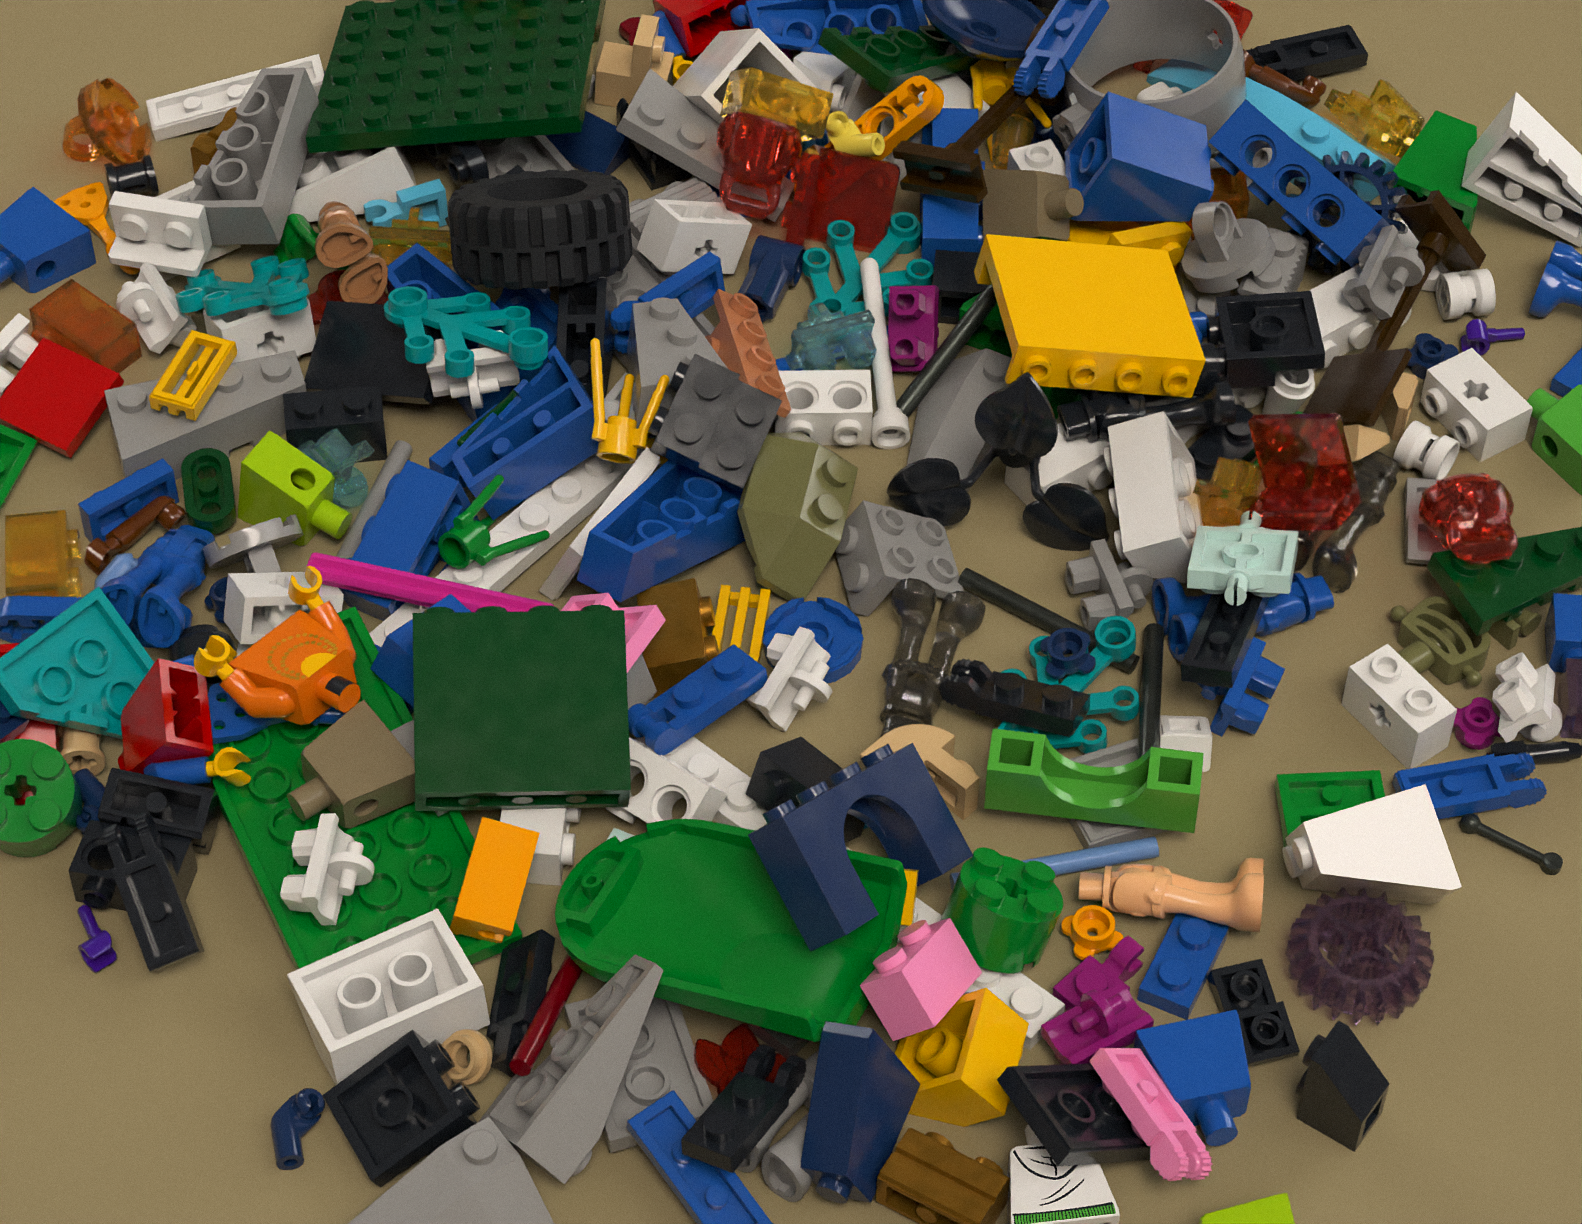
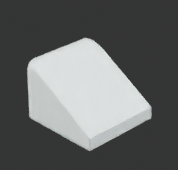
[1159,715,1212,772]

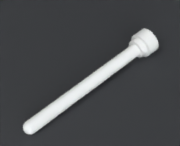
[860,258,910,449]

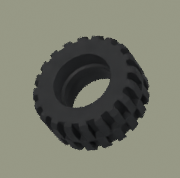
[447,170,633,290]

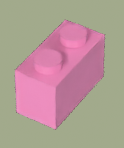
[860,917,982,1041]

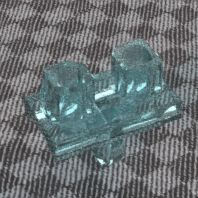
[785,303,877,370]
[297,428,375,509]

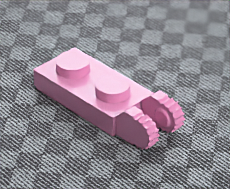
[1089,1048,1213,1181]

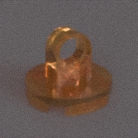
[62,78,152,165]

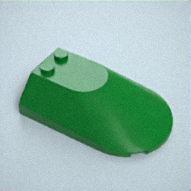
[555,819,907,1042]

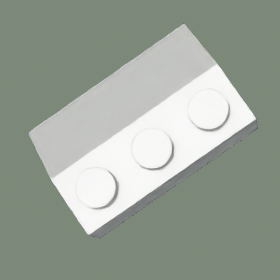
[1104,411,1203,583]
[287,909,490,1085]

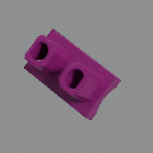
[888,285,939,373]
[1040,981,1154,1064]

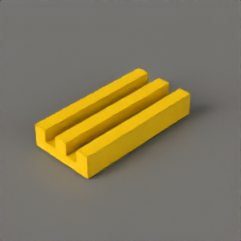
[149,330,237,421]
[712,584,771,664]

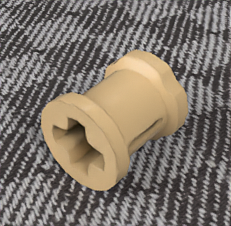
[58,725,105,776]

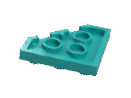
[0,586,155,739]

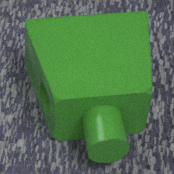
[1527,385,1582,495]

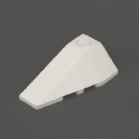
[288,146,417,222]

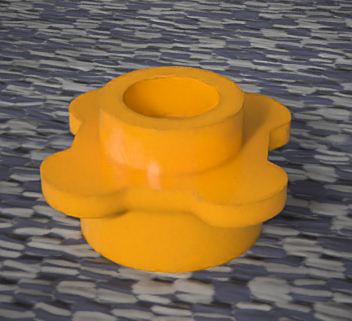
[1061,905,1124,960]

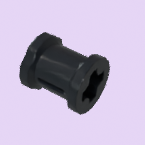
[104,155,159,198]

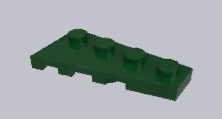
[818,25,982,93]
[1426,527,1582,636]

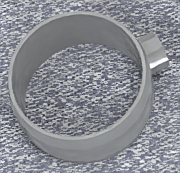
[1052,0,1246,155]

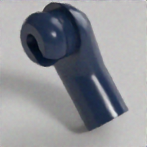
[74,768,105,835]
[270,1088,325,1170]

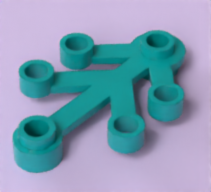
[802,212,934,339]
[175,256,310,316]
[384,286,548,378]
[998,616,1140,754]

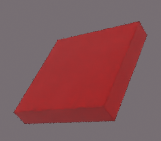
[0,337,124,459]

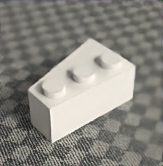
[1461,92,1582,247]

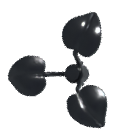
[887,372,1110,551]

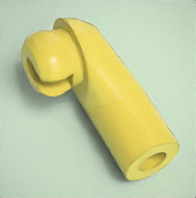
[824,111,885,158]

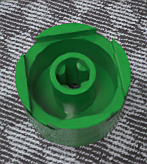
[0,739,82,857]
[940,847,1063,973]

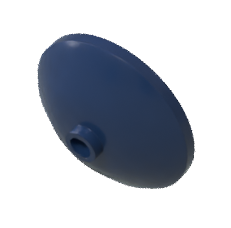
[922,0,1046,62]

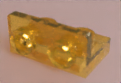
[1324,79,1425,158]

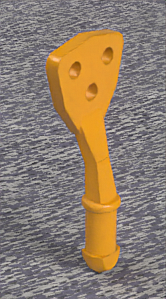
[53,182,140,275]

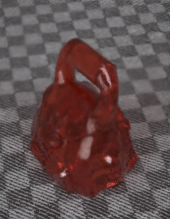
[716,112,802,220]
[1419,473,1518,564]

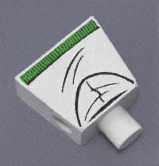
[1007,1125,1120,1224]

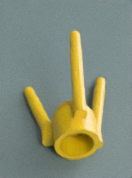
[970,59,1052,163]
[590,338,670,464]

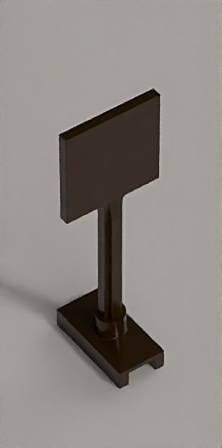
[1303,190,1486,430]

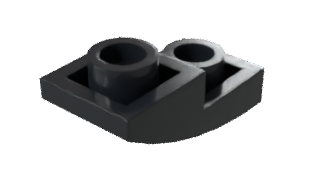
[1207,958,1300,1067]

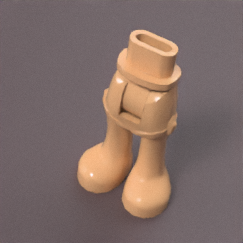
[1078,857,1264,932]

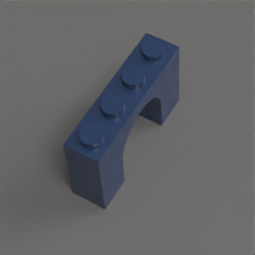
[748,743,973,952]

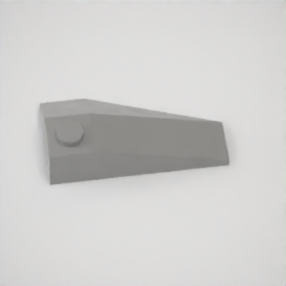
[348,1116,554,1224]

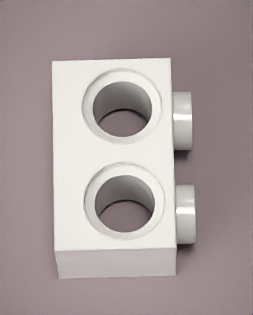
[774,370,873,446]
[606,737,727,824]

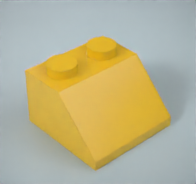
[895,988,1029,1127]

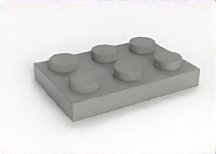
[564,997,713,1153]

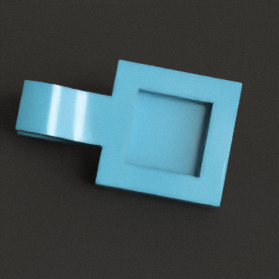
[363,179,448,237]

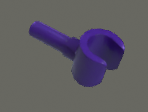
[1461,319,1525,356]
[78,905,117,973]

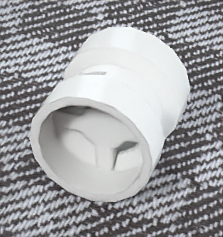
[1436,269,1496,320]
[1393,420,1460,480]

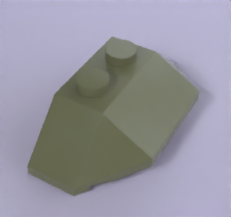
[737,432,858,601]

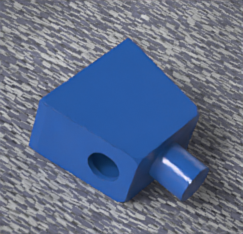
[0,187,96,293]
[1133,1010,1251,1146]

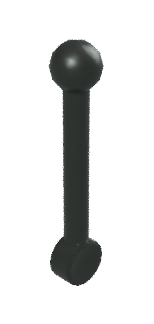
[1460,813,1563,875]

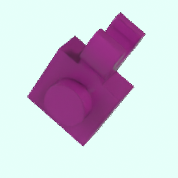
[1052,935,1144,1011]

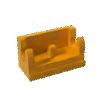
[450,817,540,943]

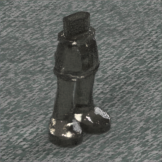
[1278,451,1400,593]
[879,578,986,737]

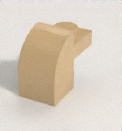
[594,14,674,107]
[860,724,980,820]

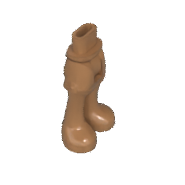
[314,201,388,304]

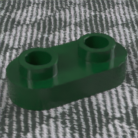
[181,448,237,534]

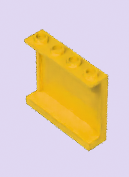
[974,234,1206,398]

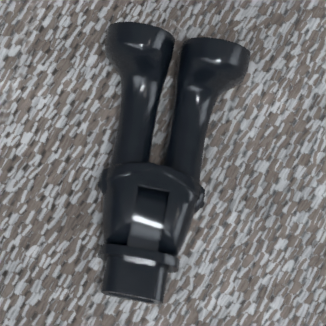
[1057,343,1236,441]

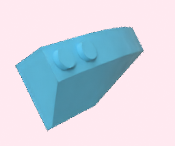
[1147,59,1396,217]

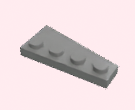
[616,69,795,222]

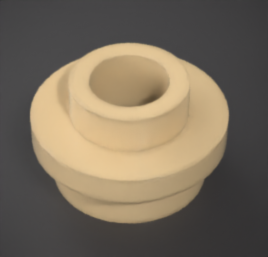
[442,1029,492,1085]

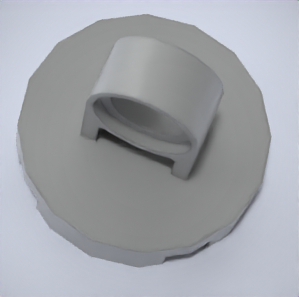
[1181,201,1276,293]
[202,514,304,573]

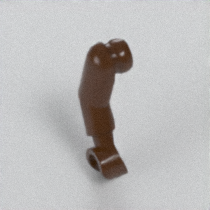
[1243,49,1327,108]
[84,495,186,575]

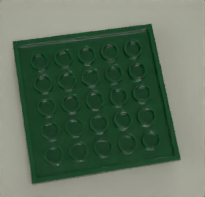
[306,0,606,153]

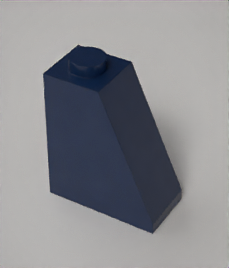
[800,1021,920,1204]

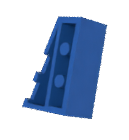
[920,108,985,266]
[339,460,480,621]

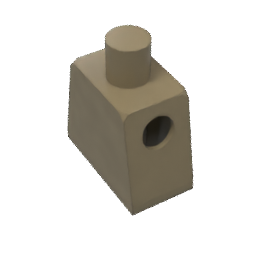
[983,169,1084,242]
[287,700,415,828]

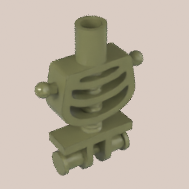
[1391,596,1542,686]

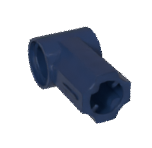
[738,235,806,323]

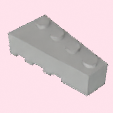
[179,68,320,245]
[104,350,306,480]

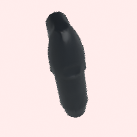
[1486,740,1582,764]

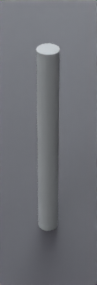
[336,440,413,559]

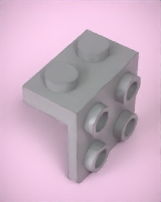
[835,500,964,616]

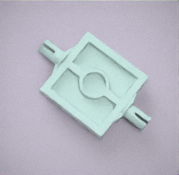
[1187,511,1298,606]

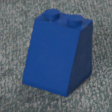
[1065,92,1214,221]

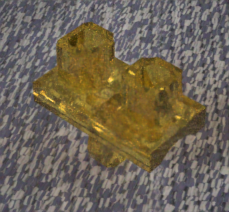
[369,207,452,267]
[1193,457,1268,527]

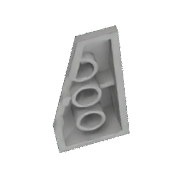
[898,348,1011,527]
[478,954,663,1184]

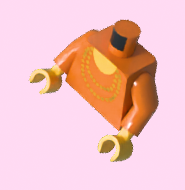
[194,566,361,725]

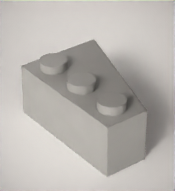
[627,298,728,435]

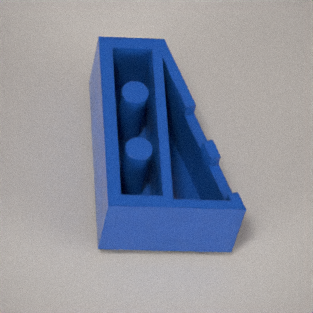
[451,345,606,520]

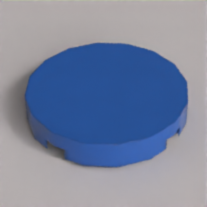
[763,597,863,683]

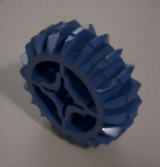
[1287,151,1408,275]

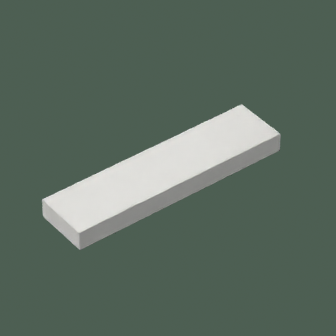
[146,54,325,142]

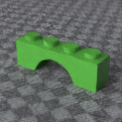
[984,728,1204,833]

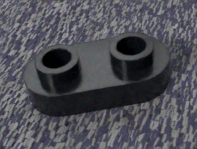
[426,140,489,186]

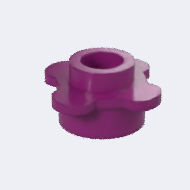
[1453,697,1502,750]

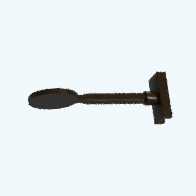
[892,15,1065,204]

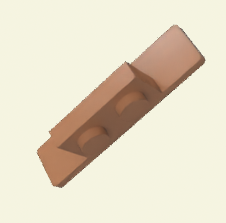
[705,289,791,418]

